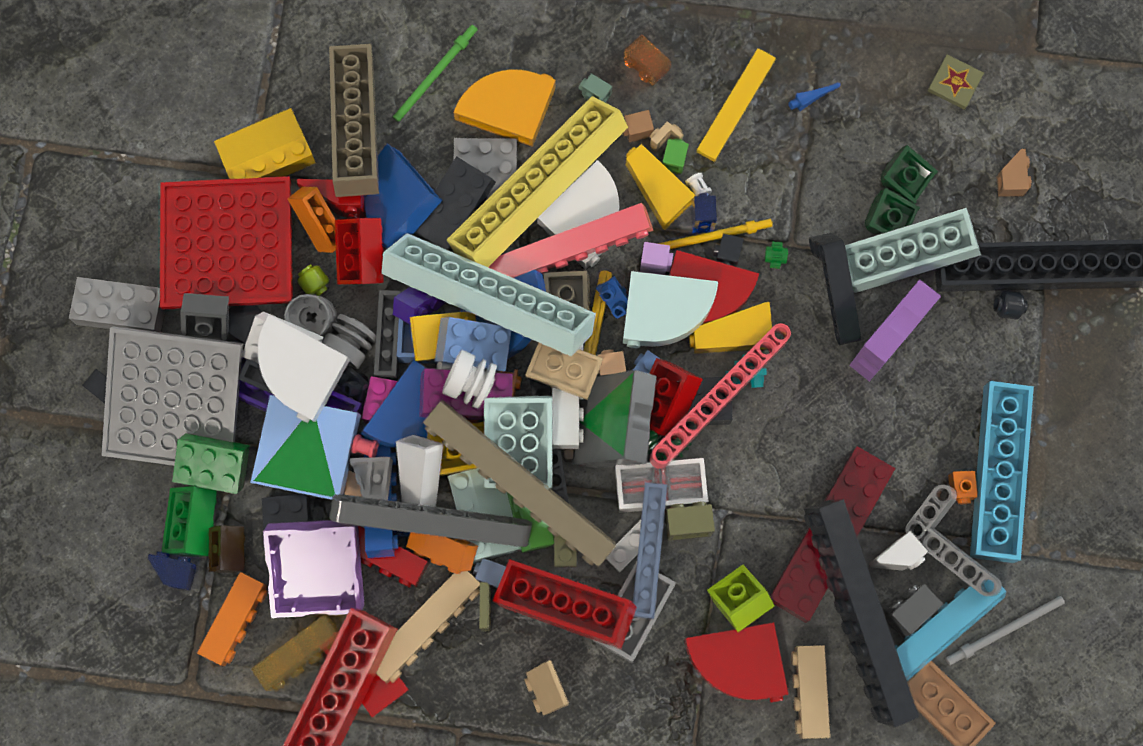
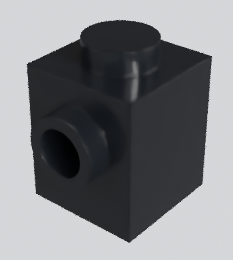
[713,234,744,267]

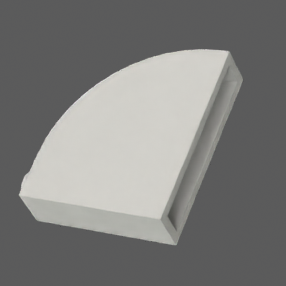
[537,160,619,269]
[258,315,350,423]

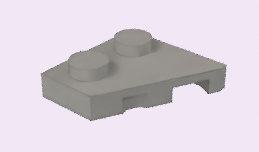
[350,457,393,500]

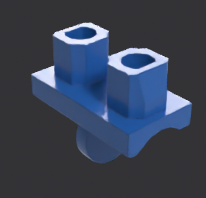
[596,276,628,319]

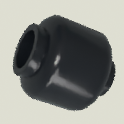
[993,291,1028,320]

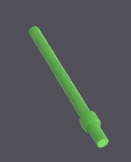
[393,25,478,122]

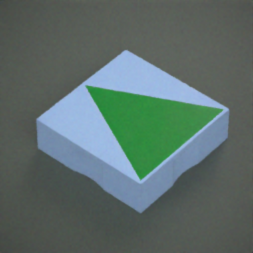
[251,395,361,499]

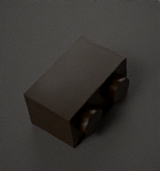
[209,525,245,573]

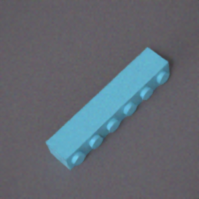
[895,580,1006,681]

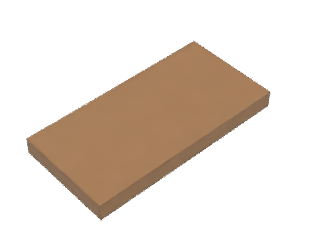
[907,661,996,746]

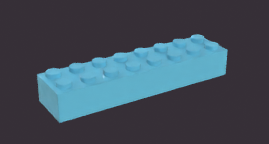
[970,381,1034,563]

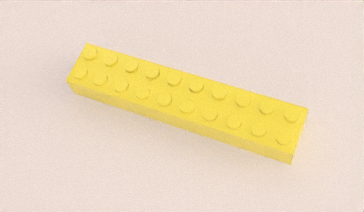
[447,96,628,267]

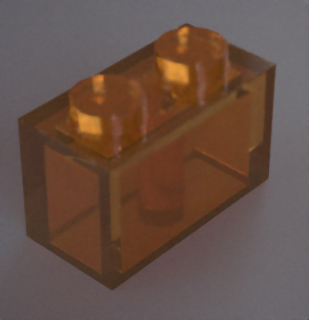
[624,34,671,86]

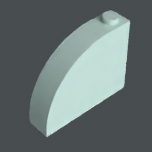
[623,271,718,348]

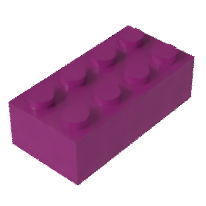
[419,369,513,421]

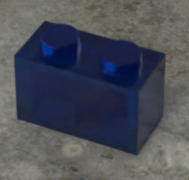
[691,193,717,233]

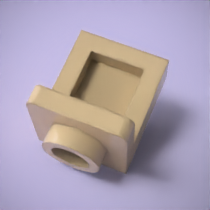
[650,121,683,151]

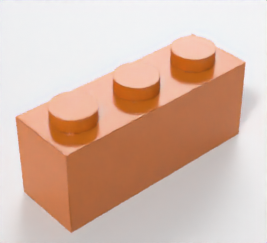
[288,187,336,253]
[406,532,478,574]

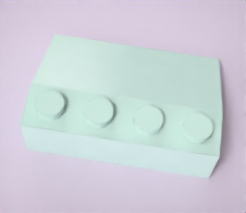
[484,396,552,488]
[448,468,521,564]

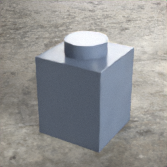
[473,558,506,589]

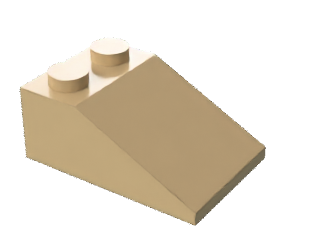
[524,660,569,716]

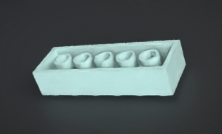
[845,208,981,293]

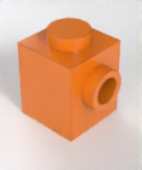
[948,471,978,504]

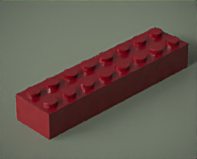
[770,446,896,623]

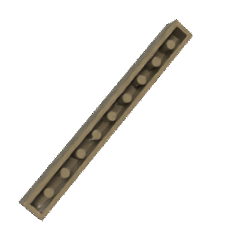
[423,400,616,567]

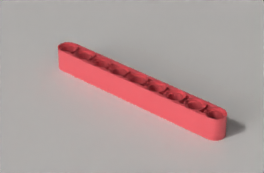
[650,323,791,469]

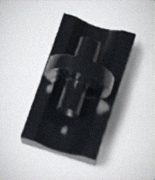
[336,365,370,402]

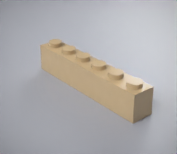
[377,571,480,684]

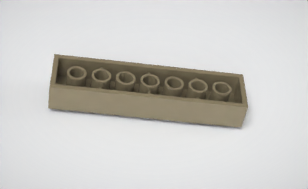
[329,44,379,197]

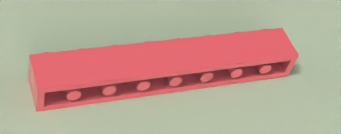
[488,203,653,278]

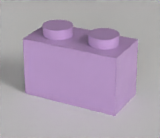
[640,242,673,275]

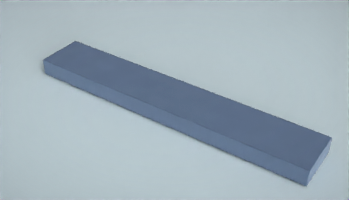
[633,482,667,619]

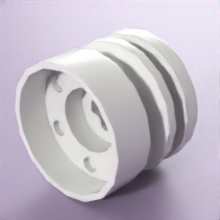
[442,349,497,409]

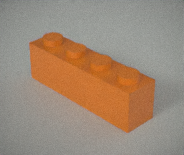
[197,572,268,666]

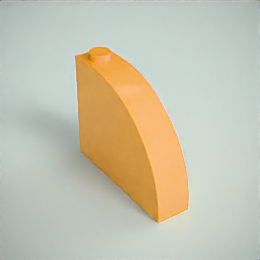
[454,70,556,147]

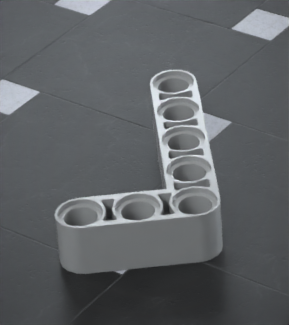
[906,485,1002,596]

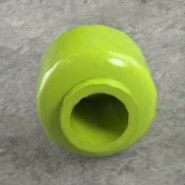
[297,264,329,296]

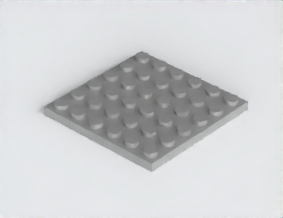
[102,326,243,466]

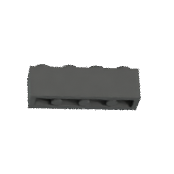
[374,290,401,381]

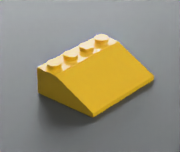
[214,108,316,179]

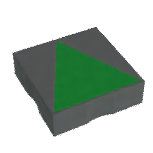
[572,370,656,469]

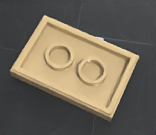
[525,342,603,400]

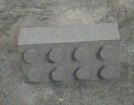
[69,277,165,333]
[593,561,676,663]

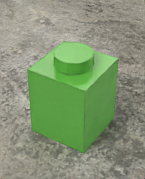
[662,139,689,174]

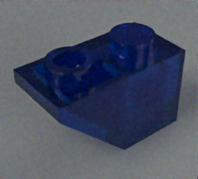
[148,551,197,591]

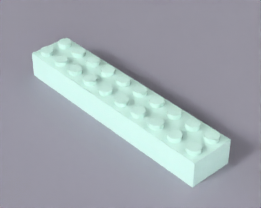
[382,233,596,356]

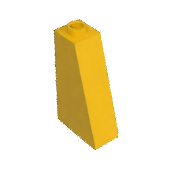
[626,144,696,230]
[689,302,772,354]

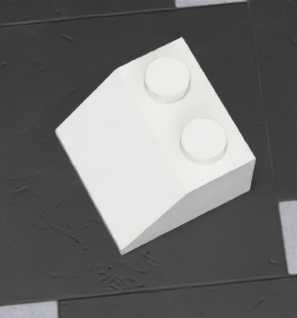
[869,531,928,571]

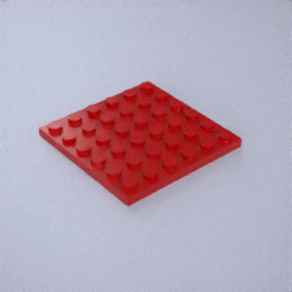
[160,176,293,309]

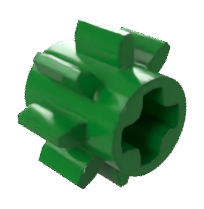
[764,241,788,269]

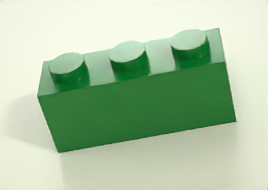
[161,486,217,557]

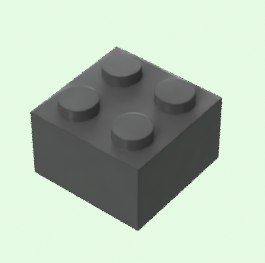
[181,293,229,341]
[885,584,943,638]

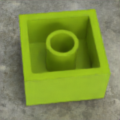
[707,565,774,632]

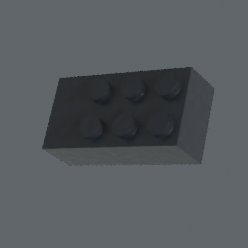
[415,156,496,252]

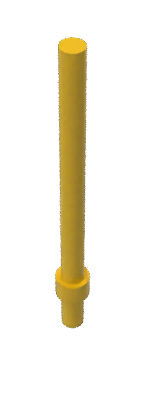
[658,219,773,249]

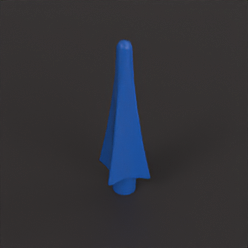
[788,83,841,111]

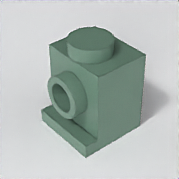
[579,74,612,103]

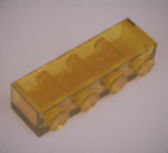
[251,615,340,692]

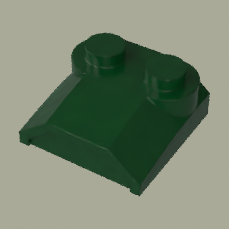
[880,145,938,204]
[865,188,920,234]

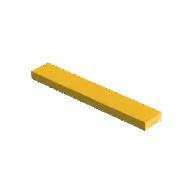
[696,48,776,162]

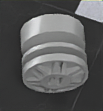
[284,294,337,338]
[322,314,376,369]

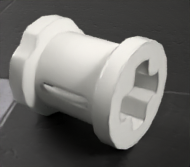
[685,173,712,200]

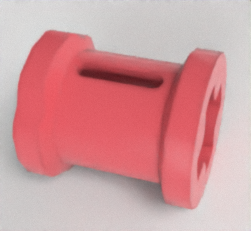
[351,434,379,458]

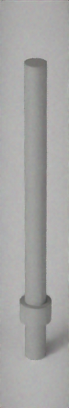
[945,596,1065,665]

